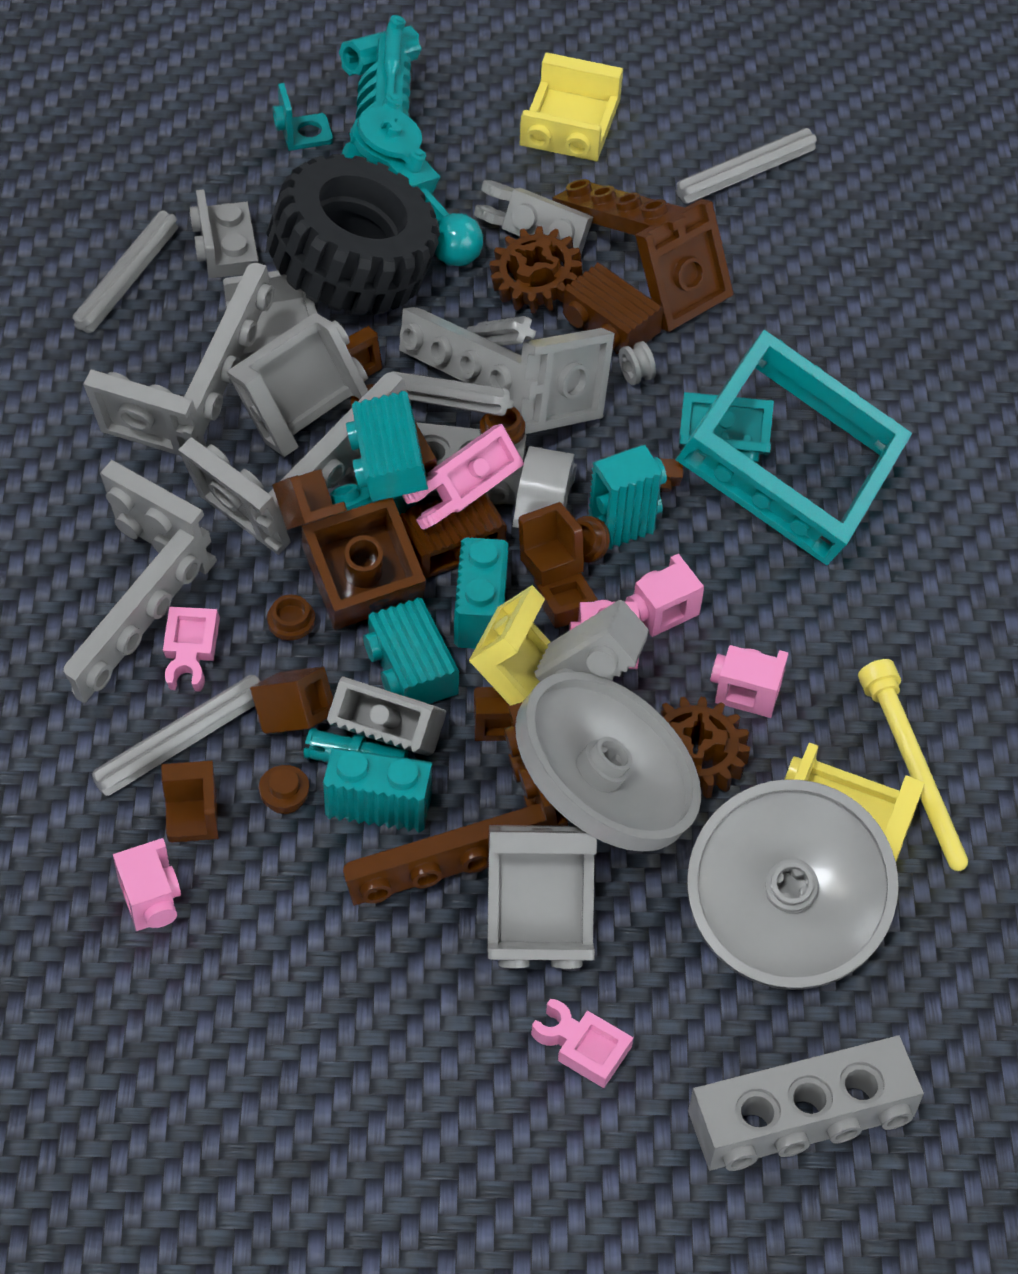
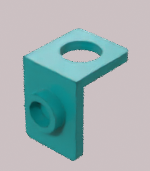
[272,83,333,151]

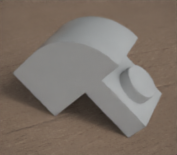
[512,446,577,528]

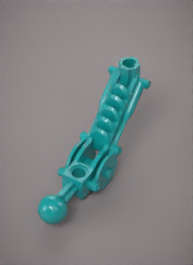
[339,15,484,266]

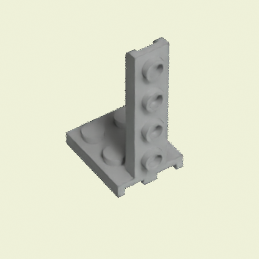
[83,263,274,456]
[399,307,615,434]
[178,372,409,555]
[64,460,217,704]

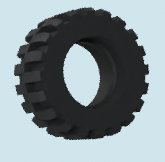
[266,154,440,315]

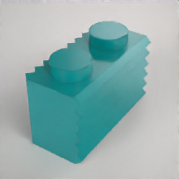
[346,391,428,502]
[588,445,667,550]
[454,537,509,649]
[363,597,459,704]
[323,747,433,833]

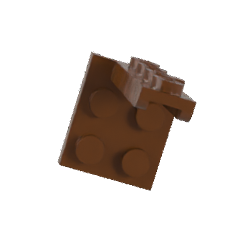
[552,179,734,332]
[343,702,568,906]

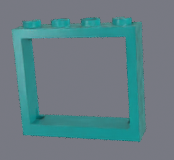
[675,330,912,566]

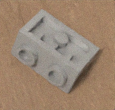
[189,189,258,278]

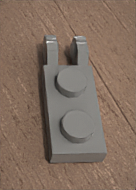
[474,180,593,254]

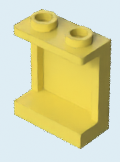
[519,52,623,162]
[469,585,551,706]
[785,742,925,861]

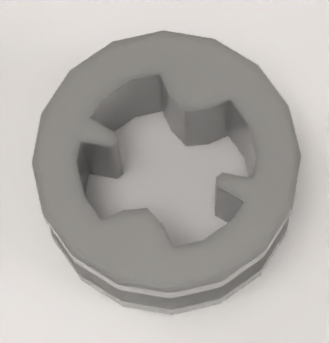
[619,341,656,385]

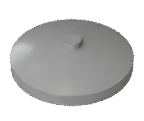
[515,671,701,851]
[687,779,898,990]

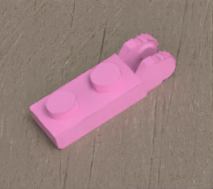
[402,424,524,530]

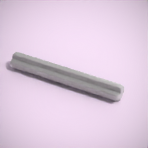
[676,128,817,204]
[73,210,178,334]
[466,316,536,346]
[393,371,514,416]
[92,675,261,796]

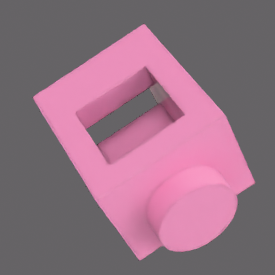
[626,554,704,637]
[710,645,789,718]
[113,838,181,931]

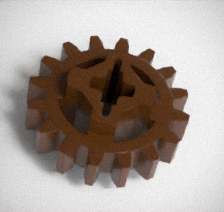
[489,226,583,313]
[660,696,750,798]

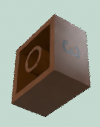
[302,497,426,630]

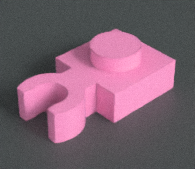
[163,607,220,692]
[531,999,633,1088]

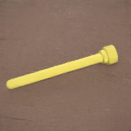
[858,659,968,871]

